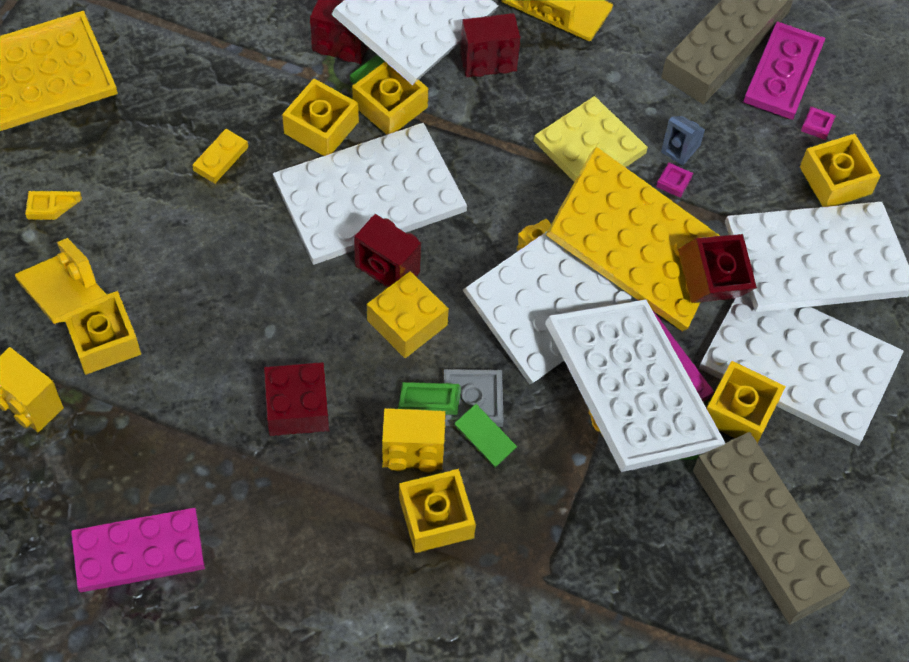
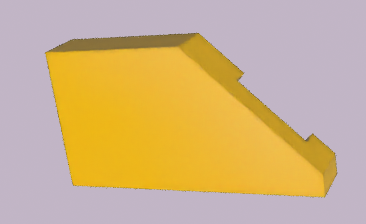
[25,191,82,220]

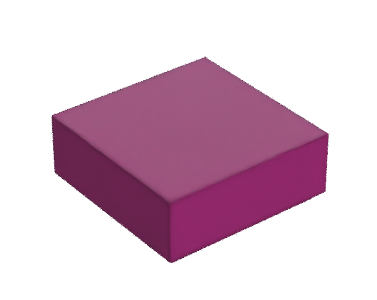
[801,107,836,140]
[656,162,693,198]

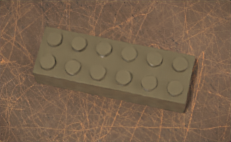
[661,0,793,105]
[693,432,851,625]

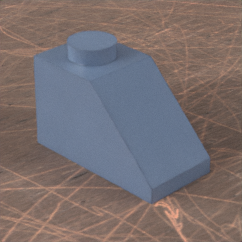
[661,116,705,166]

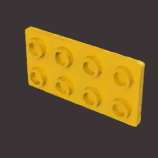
[501,0,613,41]
[15,238,108,324]

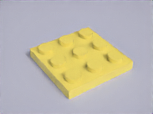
[534,96,648,182]

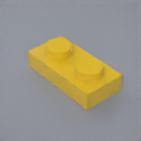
[192,129,248,184]

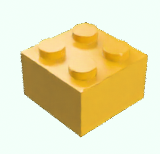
[352,62,428,135]
[282,79,359,156]
[800,134,881,207]
[367,271,449,358]
[66,291,141,375]
[0,347,64,432]
[707,361,786,443]
[382,408,445,472]
[399,469,476,553]

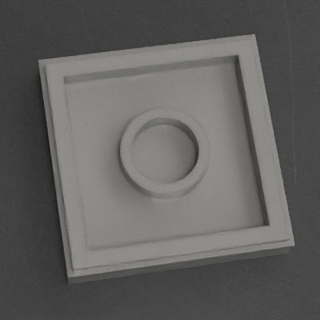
[444,369,503,427]

